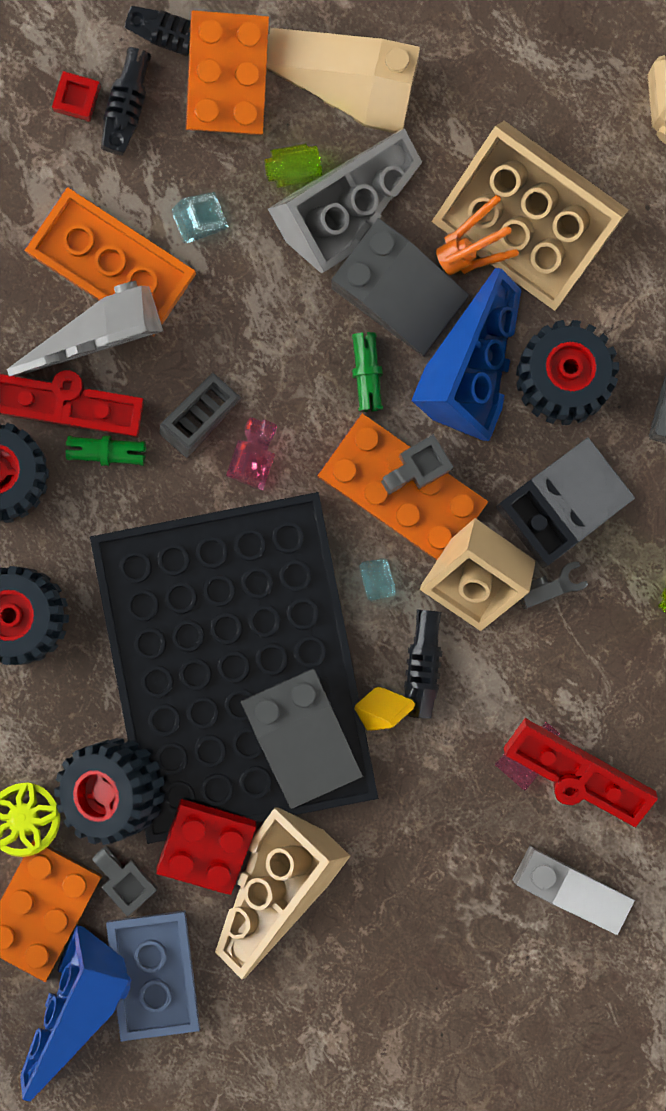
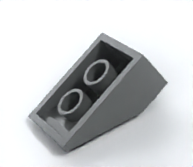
[331,218,469,356]
[241,669,363,809]

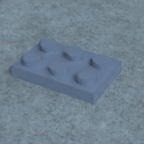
[106,910,200,1041]

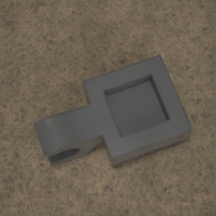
[381,434,454,495]
[520,562,588,609]
[92,846,158,917]

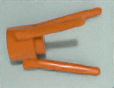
[436,195,519,275]

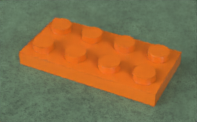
[25,187,196,337]
[318,413,489,561]

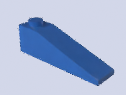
[411,268,522,441]
[20,925,131,1102]

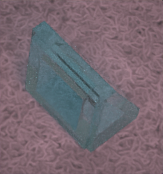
[172,192,228,243]
[359,559,396,602]

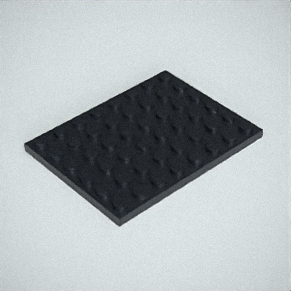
[90,492,379,844]

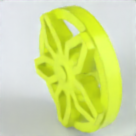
[0,783,60,857]

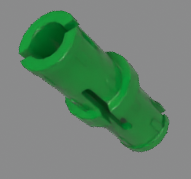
[352,332,383,412]
[66,435,146,466]

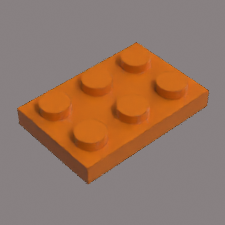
[186,10,269,135]
[0,840,103,982]

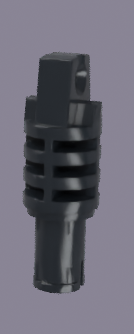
[125,6,191,56]
[101,47,151,156]
[404,609,443,719]

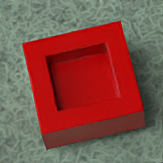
[52,71,101,122]

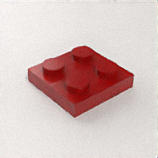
[156,799,256,895]

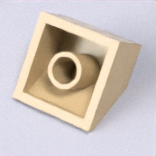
[420,518,536,631]

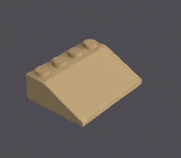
[432,121,629,311]

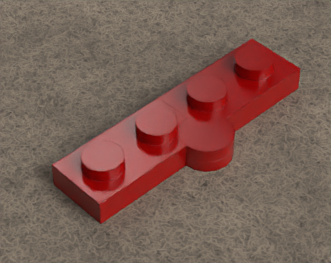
[0,370,145,438]
[503,718,658,828]

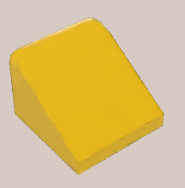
[355,687,415,731]

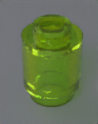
[264,143,322,188]

